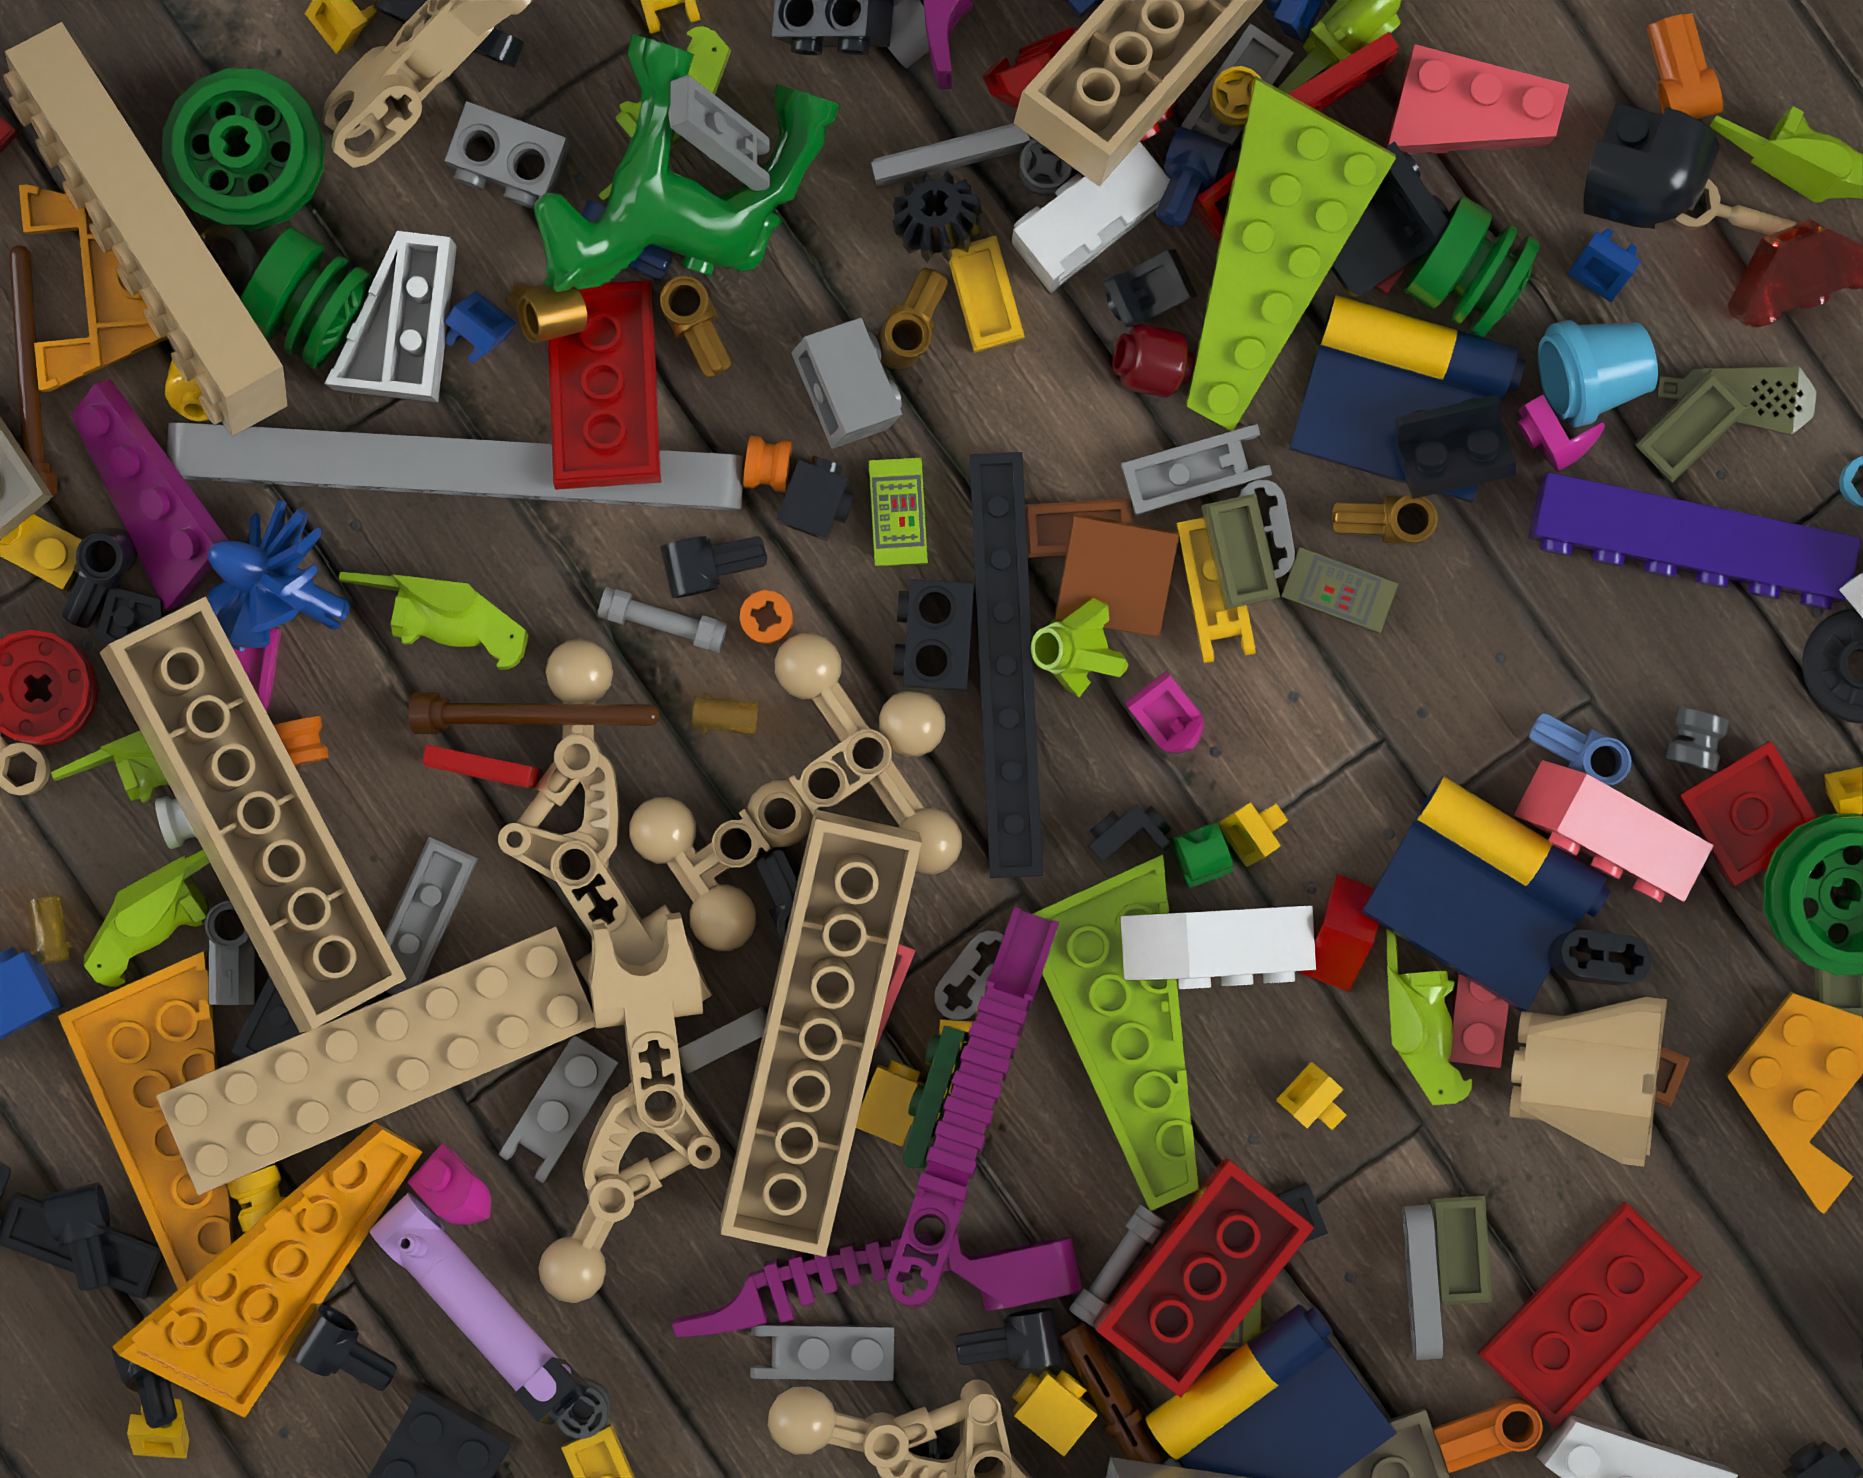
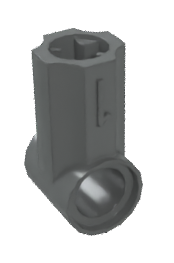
[205,901,257,1005]

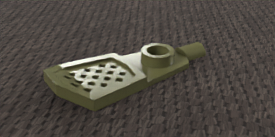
[1657,366,1817,435]

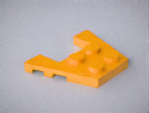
[19,184,169,392]
[1725,992,1863,1214]

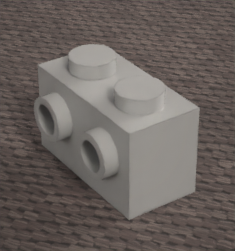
[791,318,902,449]

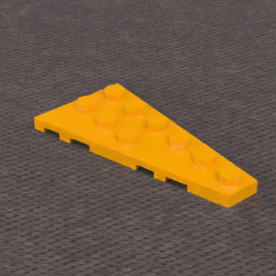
[58,951,234,1290]
[112,1122,422,1418]

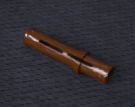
[1058,1321,1164,1465]

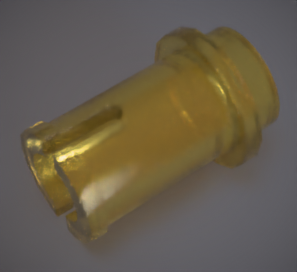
[691,692,758,736]
[27,896,73,965]

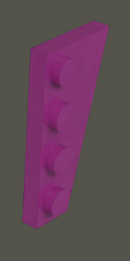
[71,379,229,611]

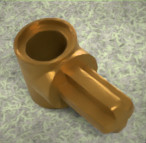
[876,267,948,369]
[660,276,732,378]
[505,282,587,343]
[1332,495,1438,546]

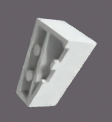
[1011,142,1170,293]
[324,231,457,403]
[1121,906,1316,989]
[1536,1415,1738,1478]

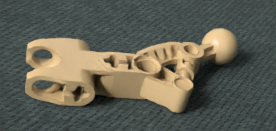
[322,0,532,168]
[498,638,713,1026]
[538,912,720,1303]
[768,1379,1032,1478]

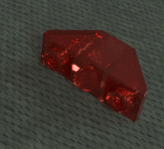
[1727,219,1863,327]

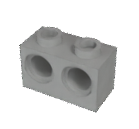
[444,101,570,208]

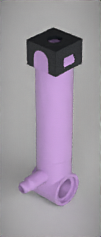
[369,1193,590,1425]

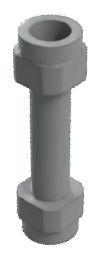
[597,587,728,653]
[1069,1204,1166,1327]

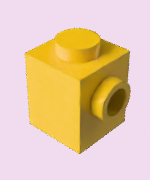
[856,1060,925,1147]
[1012,1368,1098,1457]

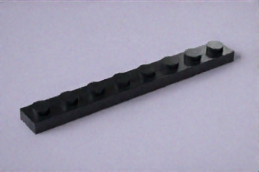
[969,452,1043,878]

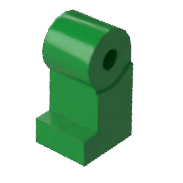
[1169,822,1233,888]

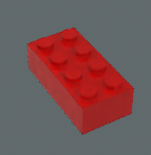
[1094,1156,1314,1398]

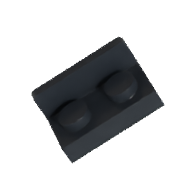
[1395,395,1516,499]

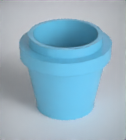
[1538,320,1658,428]

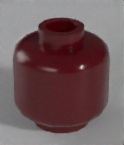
[1112,323,1195,398]

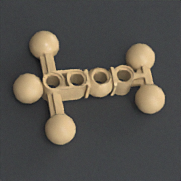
[629,633,962,951]

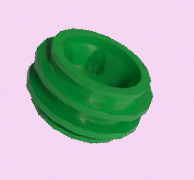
[162,68,325,231]
[1763,813,1863,976]

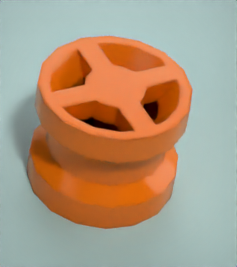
[743,435,792,493]
[740,590,794,645]
[273,716,330,766]

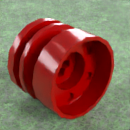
[0,629,99,746]

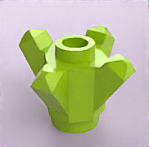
[1031,598,1128,697]

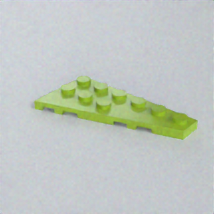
[1186,76,1396,431]
[1032,854,1199,1212]

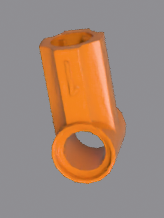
[1646,13,1723,119]
[1432,1397,1543,1473]

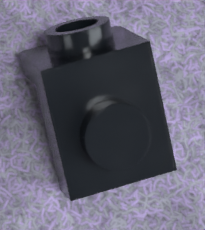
[1104,249,1197,327]
[1087,804,1172,862]

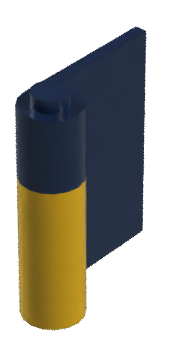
[1289,295,1526,503]
[1361,776,1610,1012]
[1145,1304,1397,1478]

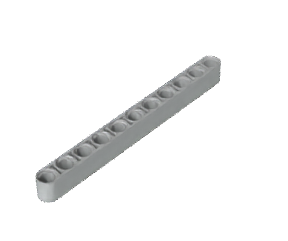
[167,423,744,511]

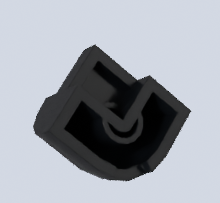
[1583,103,1720,229]

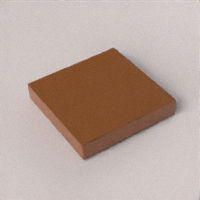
[1054,513,1179,637]

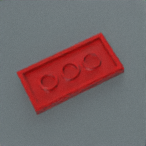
[548,280,662,490]
[1477,1201,1703,1429]

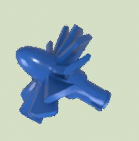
[207,500,350,652]

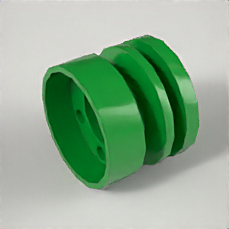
[1404,195,1540,338]
[241,227,372,369]

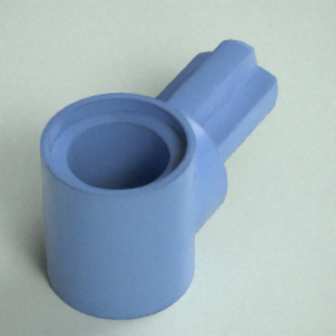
[1529,713,1631,785]

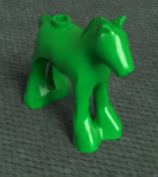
[533,34,841,292]

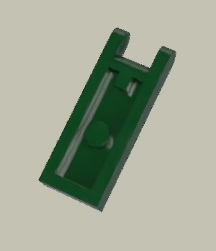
[902,1025,969,1169]

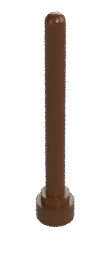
[9,245,58,497]
[408,692,660,734]

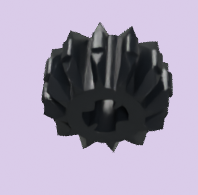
[892,170,982,263]

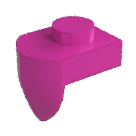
[1517,395,1605,471]
[1125,670,1204,754]
[407,1143,491,1225]

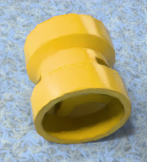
[1209,66,1261,127]
[226,1164,286,1232]

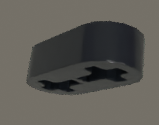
[1549,929,1651,986]

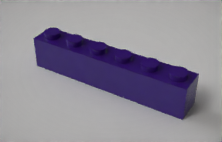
[1528,472,1861,610]

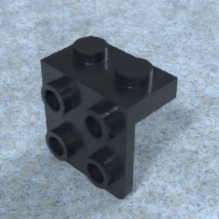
[1331,141,1451,297]

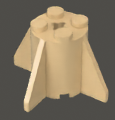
[1510,997,1667,1167]

